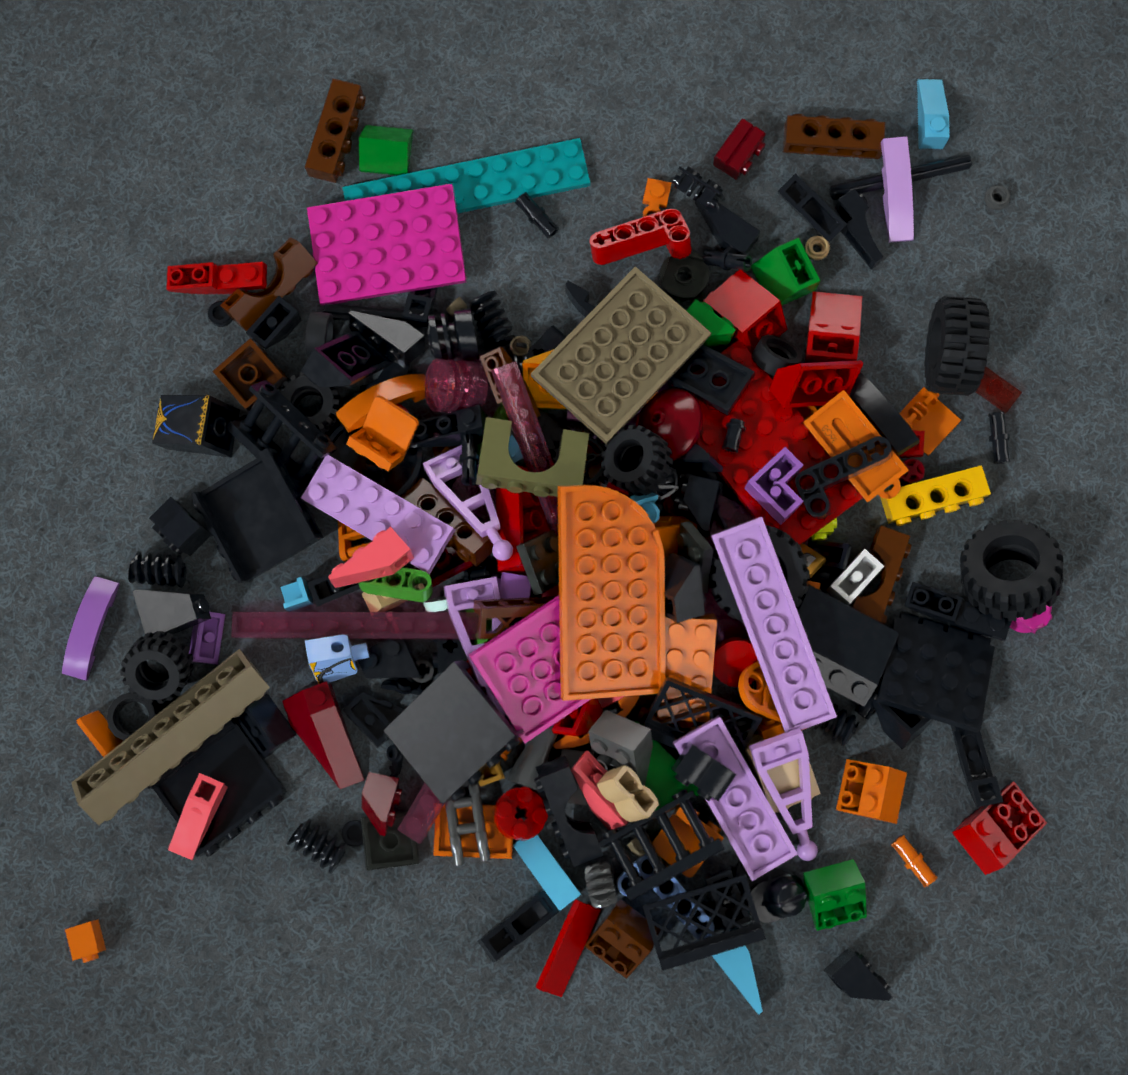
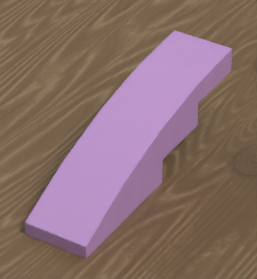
[881,136,914,243]

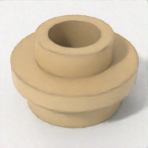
[805,236,830,260]

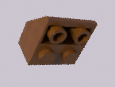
[585,899,661,979]

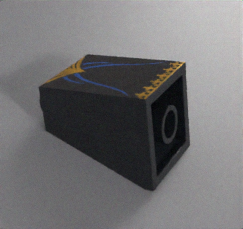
[152,395,240,458]

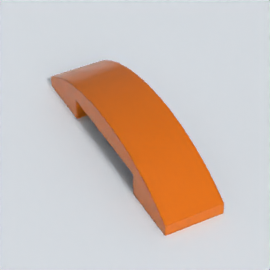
[336,374,437,433]
[553,695,640,750]

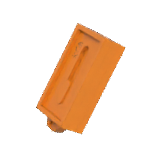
[803,390,909,503]
[656,613,717,729]

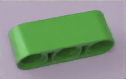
[358,567,433,602]

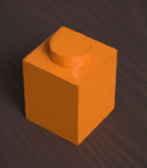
[65,919,106,963]

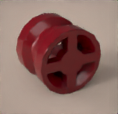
[899,458,925,486]

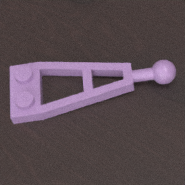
[423,445,513,561]
[444,577,506,717]
[749,728,818,861]

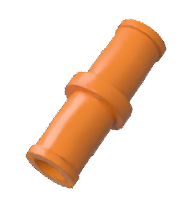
[891,835,938,888]

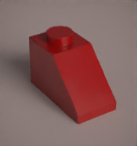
[552,698,603,737]

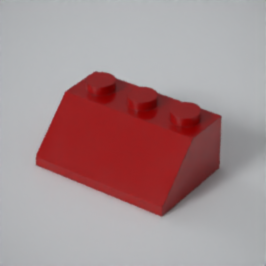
[769,360,864,408]

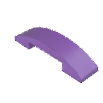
[62,576,120,681]

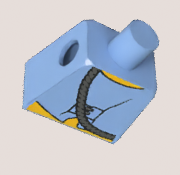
[305,634,370,684]

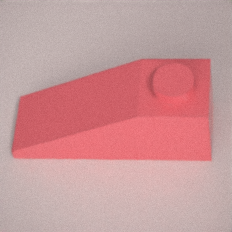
[571,750,628,830]

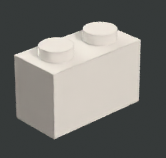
[826,549,884,605]

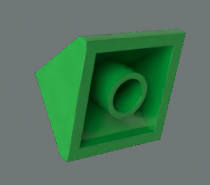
[359,125,414,175]

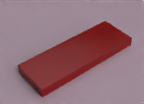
[535,899,601,997]

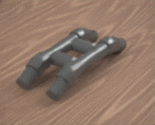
[445,782,491,866]

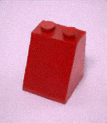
[703,270,788,354]

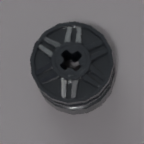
[427,308,480,367]

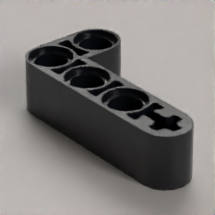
[795,436,892,519]

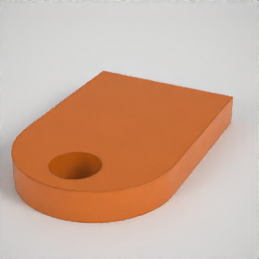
[738,662,807,731]

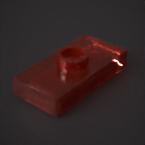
[976,367,1022,414]

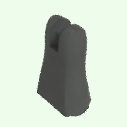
[507,724,558,790]

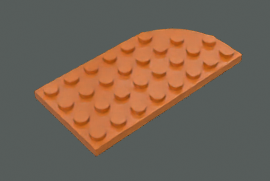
[558,485,665,701]

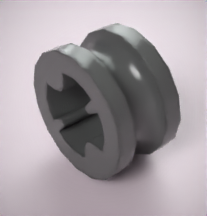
[413,660,435,684]

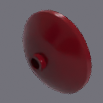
[636,388,703,461]

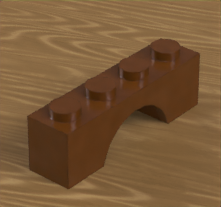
[220,237,318,332]
[850,525,911,624]

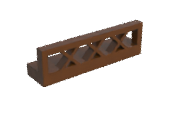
[473,596,557,639]

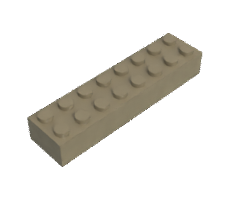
[71,649,270,825]

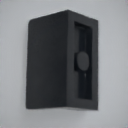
[235,694,296,759]

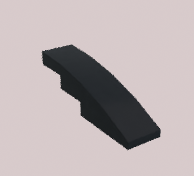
[849,372,920,456]

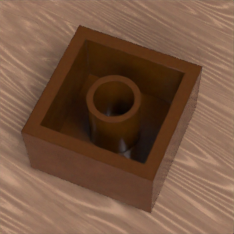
[213,338,289,411]

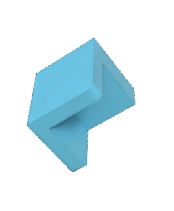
[280,576,313,612]

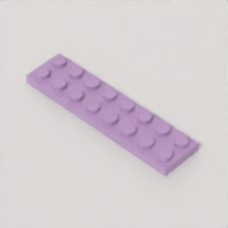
[711,517,837,733]

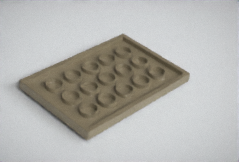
[531,267,711,445]

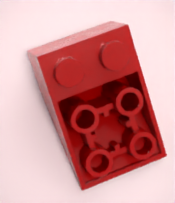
[804,291,862,363]
[952,781,1047,875]

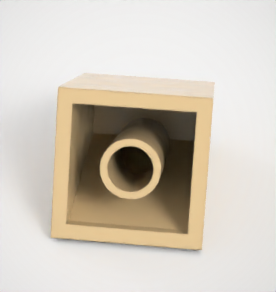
[739,733,821,813]

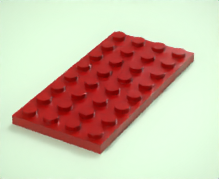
[673,340,863,545]

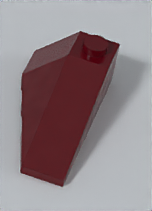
[282,681,365,789]

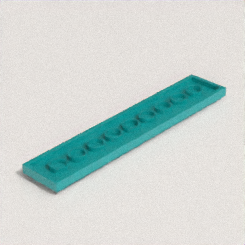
[342,138,590,214]

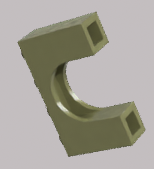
[476,417,589,497]

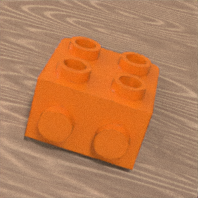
[346,396,419,471]
[652,806,724,878]

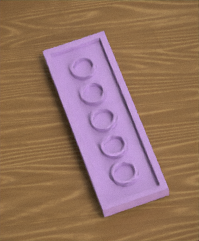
[301,455,456,574]
[673,716,798,881]

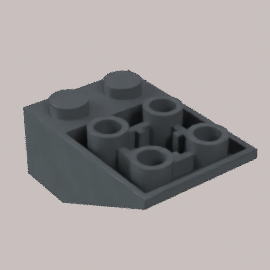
[588,710,653,786]

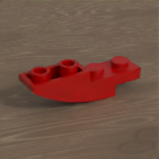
[166,262,267,294]

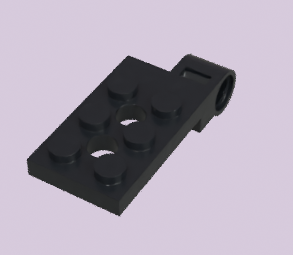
[666,344,755,415]

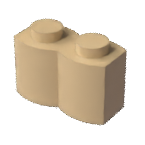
[597,765,659,822]

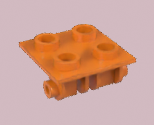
[899,387,961,456]

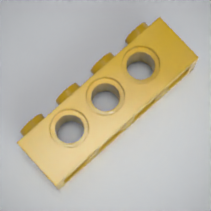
[880,465,991,526]

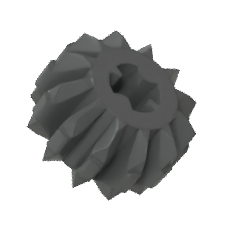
[584,862,618,908]

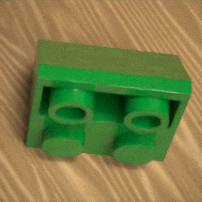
[751,238,820,306]
[686,299,736,350]
[803,859,867,931]

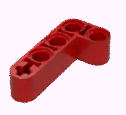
[589,209,692,265]

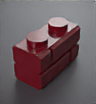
[713,119,766,180]

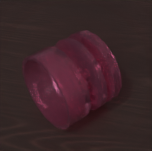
[424,359,488,413]

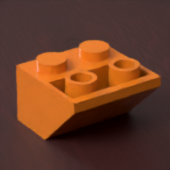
[836,759,907,824]

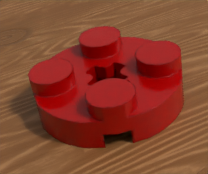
[494,787,548,841]

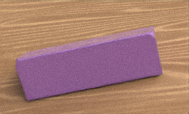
[189,612,225,665]

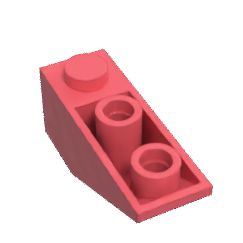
[328,527,414,588]
[168,773,228,861]

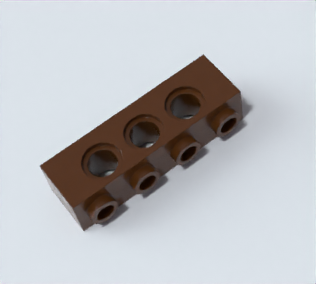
[305,78,366,183]
[783,114,885,159]
[401,477,493,567]

